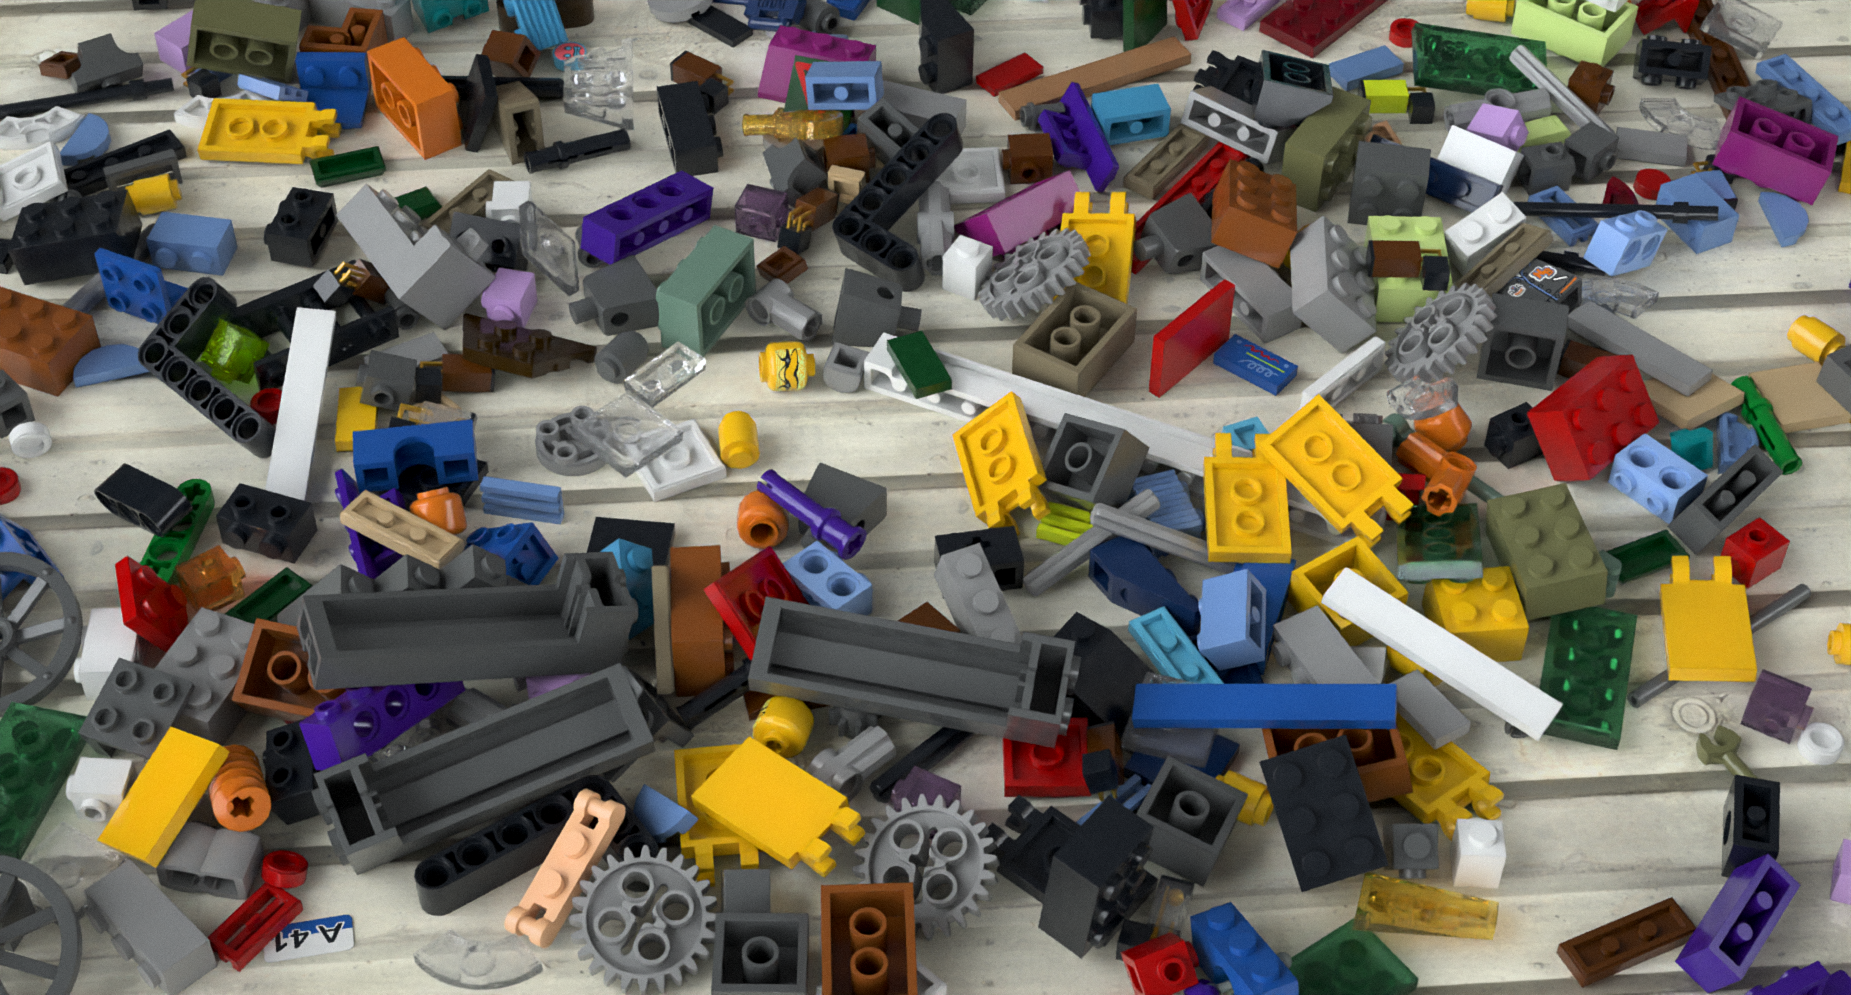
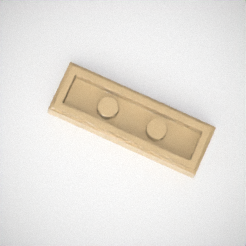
[340,490,464,570]

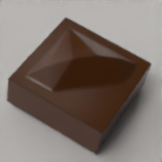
[39,51,81,79]
[756,246,808,284]

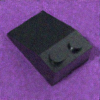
[918,0,974,94]
[1053,612,1166,755]

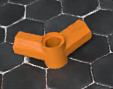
[1396,431,1477,517]

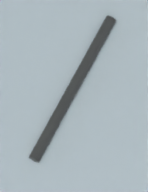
[1627,584,1811,708]

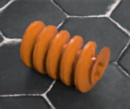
[207,744,271,832]

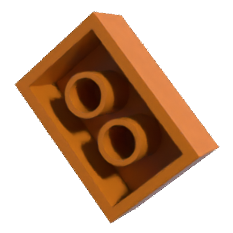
[367,37,463,160]

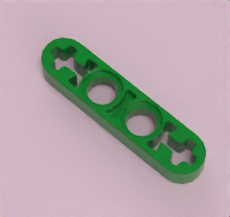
[140,479,215,586]

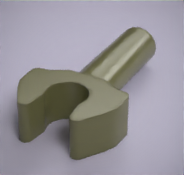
[1696,725,1759,779]

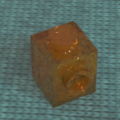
[175,545,246,613]

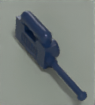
[713,0,807,32]

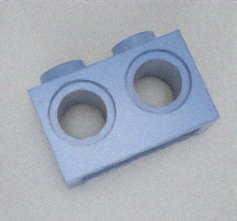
[1583,210,1668,277]
[1608,433,1708,524]
[782,541,873,616]

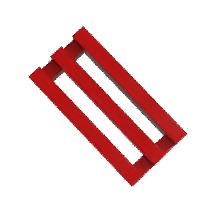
[207,882,303,972]

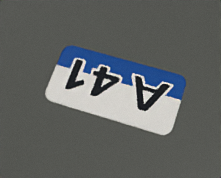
[264,915,354,963]

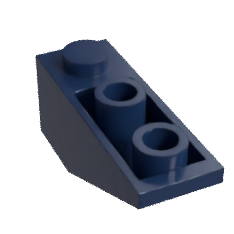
[1088,536,1201,636]

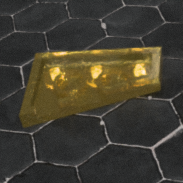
[1352,872,1499,940]

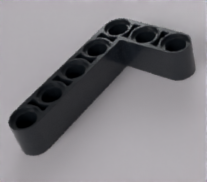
[832,113,964,292]
[138,277,276,458]
[414,775,659,916]

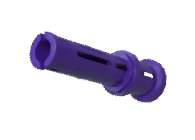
[757,469,867,560]

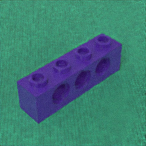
[581,170,714,265]
[299,681,465,771]

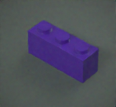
[1675,854,1801,993]

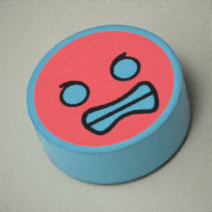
[553,42,587,72]

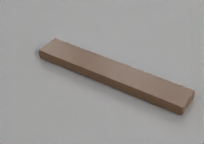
[998,36,1192,121]

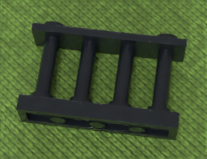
[221,259,399,391]

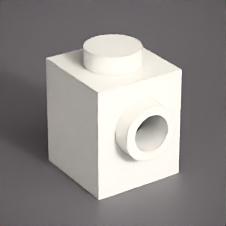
[486,181,533,227]
[942,235,993,301]
[66,757,138,822]
[1449,818,1507,888]

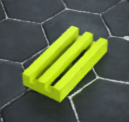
[1036,501,1093,546]

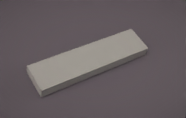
[1567,300,1713,397]

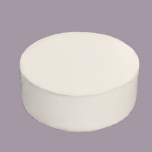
[9,422,52,458]
[1797,722,1845,765]

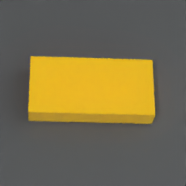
[335,387,379,452]

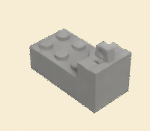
[336,184,496,330]

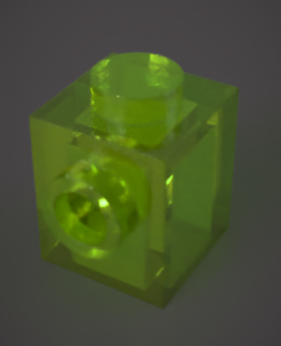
[200,319,270,384]

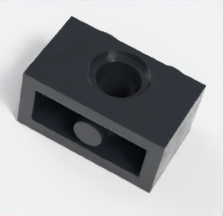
[1721,774,1780,877]

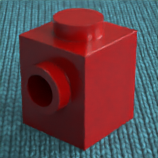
[1721,517,1790,589]
[1120,932,1199,995]

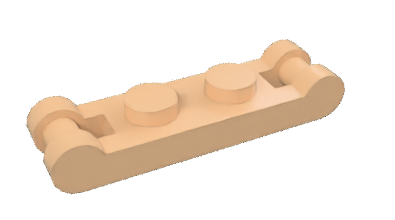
[504,788,626,948]

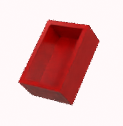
[1527,354,1660,481]

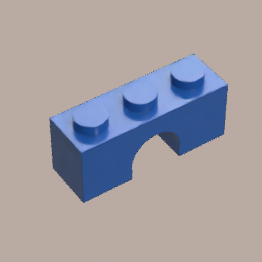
[353,419,479,493]
[1190,902,1299,995]

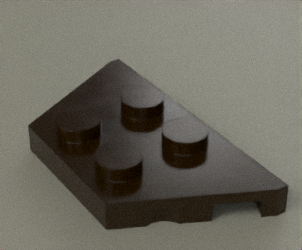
[462,313,597,379]

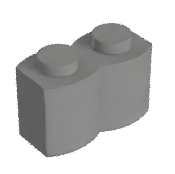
[156,820,264,900]

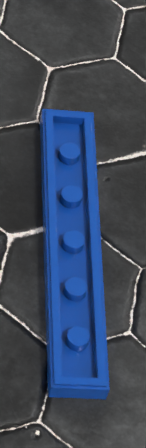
[1132,684,1397,729]

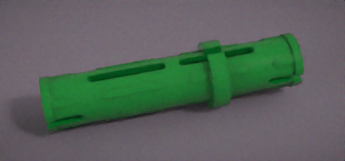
[1731,375,1803,475]

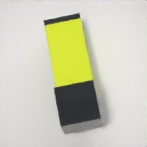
[1357,80,1435,124]

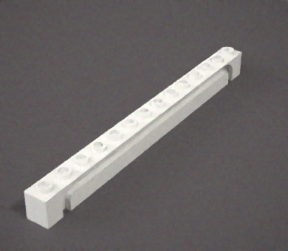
[864,332,1387,550]

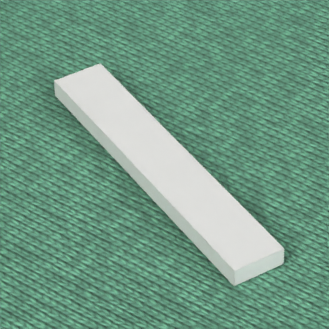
[265,307,336,501]
[1321,567,1563,741]

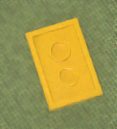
[97,726,229,868]

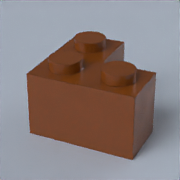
[299,7,388,84]

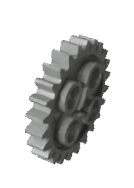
[978,228,1091,321]
[1385,283,1497,388]
[852,794,1000,941]
[569,845,717,995]

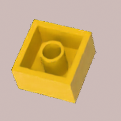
[1287,536,1409,646]
[1422,566,1529,662]

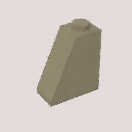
[491,81,545,165]

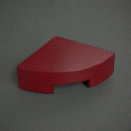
[1602,176,1639,204]

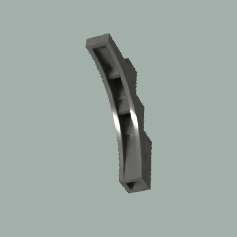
[277,544,527,626]

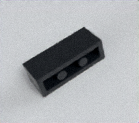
[657,81,723,176]

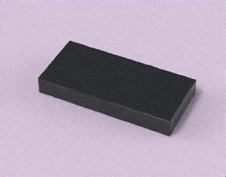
[688,5,753,48]

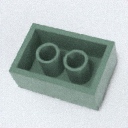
[656,225,756,361]

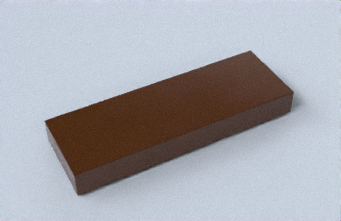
[1556,897,1696,988]

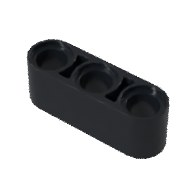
[94,463,193,538]

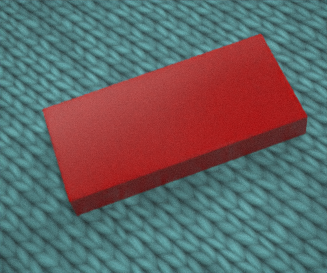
[976,52,1044,97]

